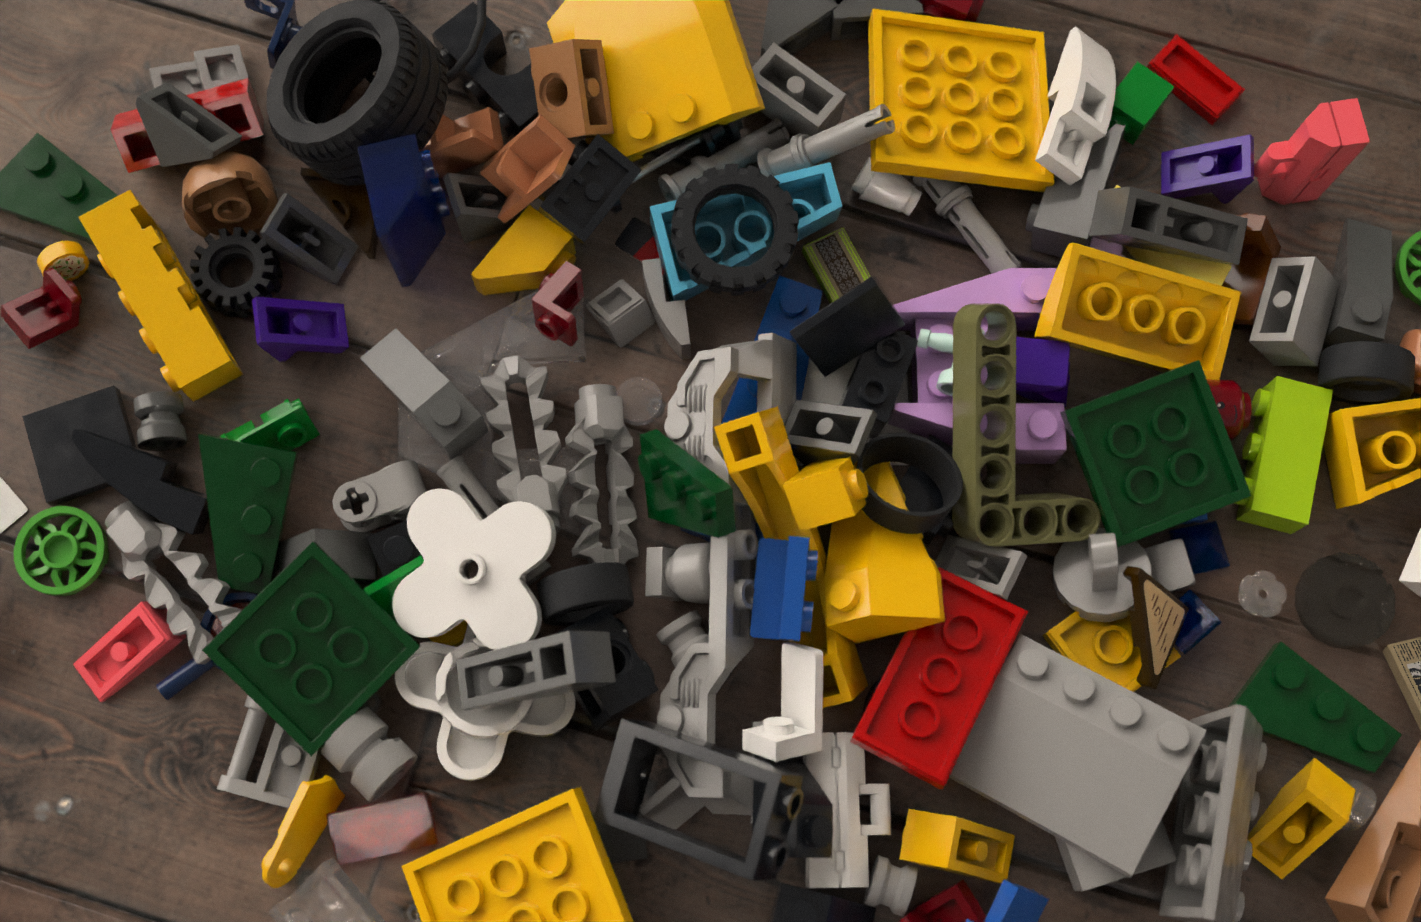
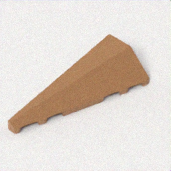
[1325,740,1421,922]

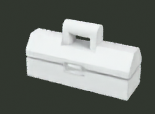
[802,732,891,888]

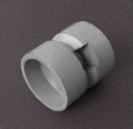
[321,707,418,803]

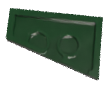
[0,133,118,244]
[638,429,736,538]
[198,434,299,594]
[1228,641,1402,774]

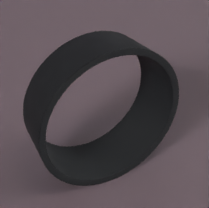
[856,432,963,534]

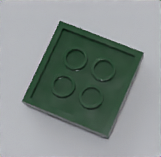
[1060,360,1252,548]
[202,541,421,756]

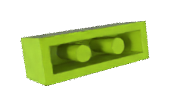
[1234,376,1333,534]

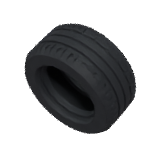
[267,0,448,186]

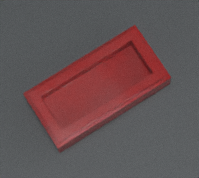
[1147,34,1245,126]

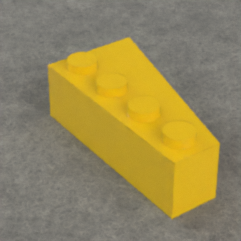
[78,190,243,402]
[1324,398,1421,509]

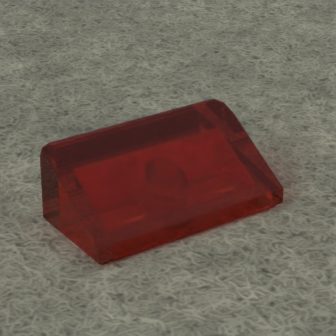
[326,793,439,865]

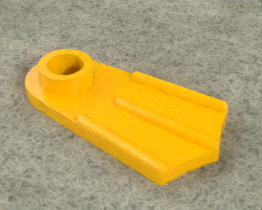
[261,775,345,888]

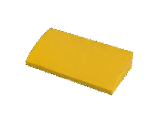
[1034,242,1241,380]

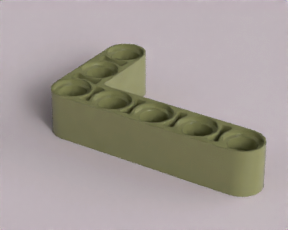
[952,303,1101,547]

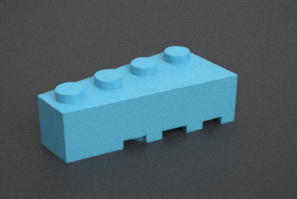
[650,162,842,301]

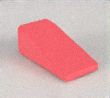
[73,601,186,702]

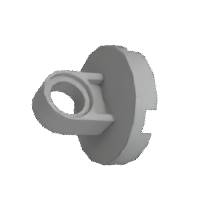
[1053,528,1152,623]

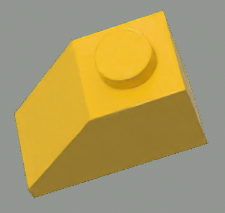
[471,205,576,295]
[783,457,868,532]
[1247,758,1356,879]
[899,809,1015,884]

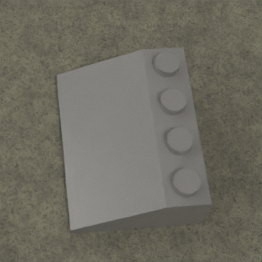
[949,634,1207,878]
[1159,705,1267,922]

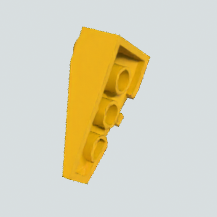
[824,461,945,643]

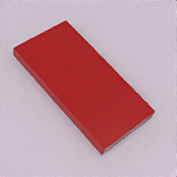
[850,566,1028,790]

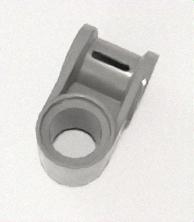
[332,460,427,533]

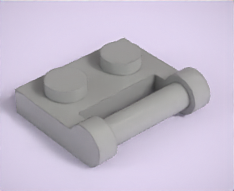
[217,695,326,808]

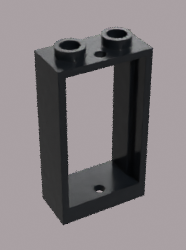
[593,719,804,881]

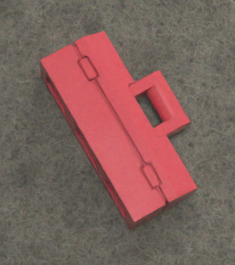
[1254,98,1370,205]

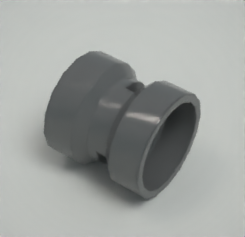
[133,391,187,451]

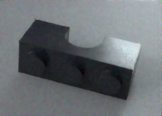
[432,2,538,138]

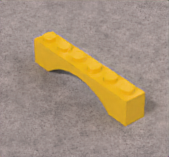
[714,406,868,708]

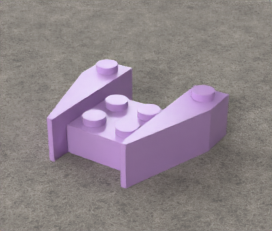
[888,268,1067,464]

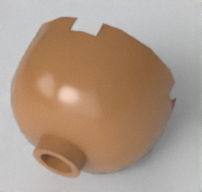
[182,151,278,238]

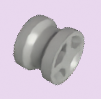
[656,610,709,668]
[863,855,917,917]

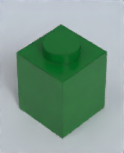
[1107,61,1175,145]

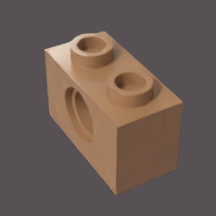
[529,39,614,141]

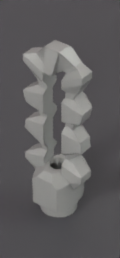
[480,355,568,534]
[565,384,639,564]
[105,501,243,664]

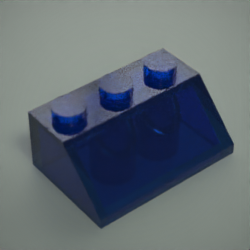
[357,134,450,287]

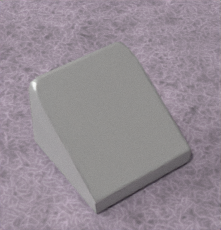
[586,279,655,347]
[1144,538,1195,593]
[639,776,705,829]

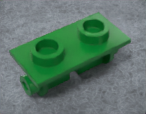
[220,398,320,451]

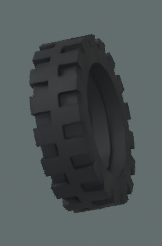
[671,163,799,296]

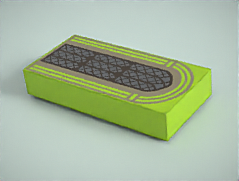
[802,228,871,304]

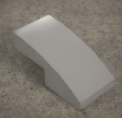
[149,44,249,95]
[642,258,691,360]

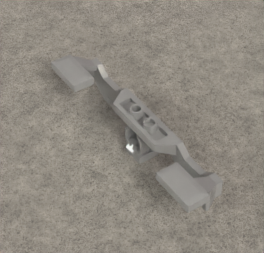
[645,332,797,824]

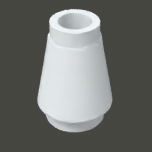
[851,157,922,216]

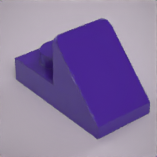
[1161,134,1254,204]
[252,297,349,362]
[1016,337,1070,407]

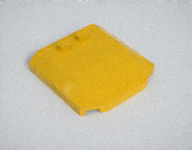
[547,0,765,162]

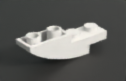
[1035,27,1116,185]

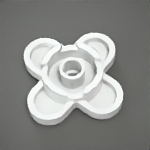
[392,489,556,650]
[395,624,575,781]

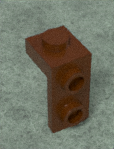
[1221,213,1281,325]

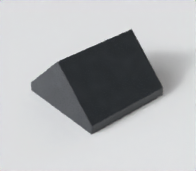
[789,276,905,377]

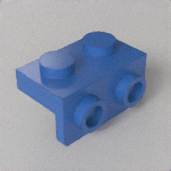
[750,536,818,642]

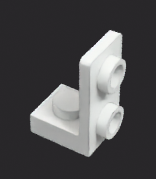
[742,642,824,762]

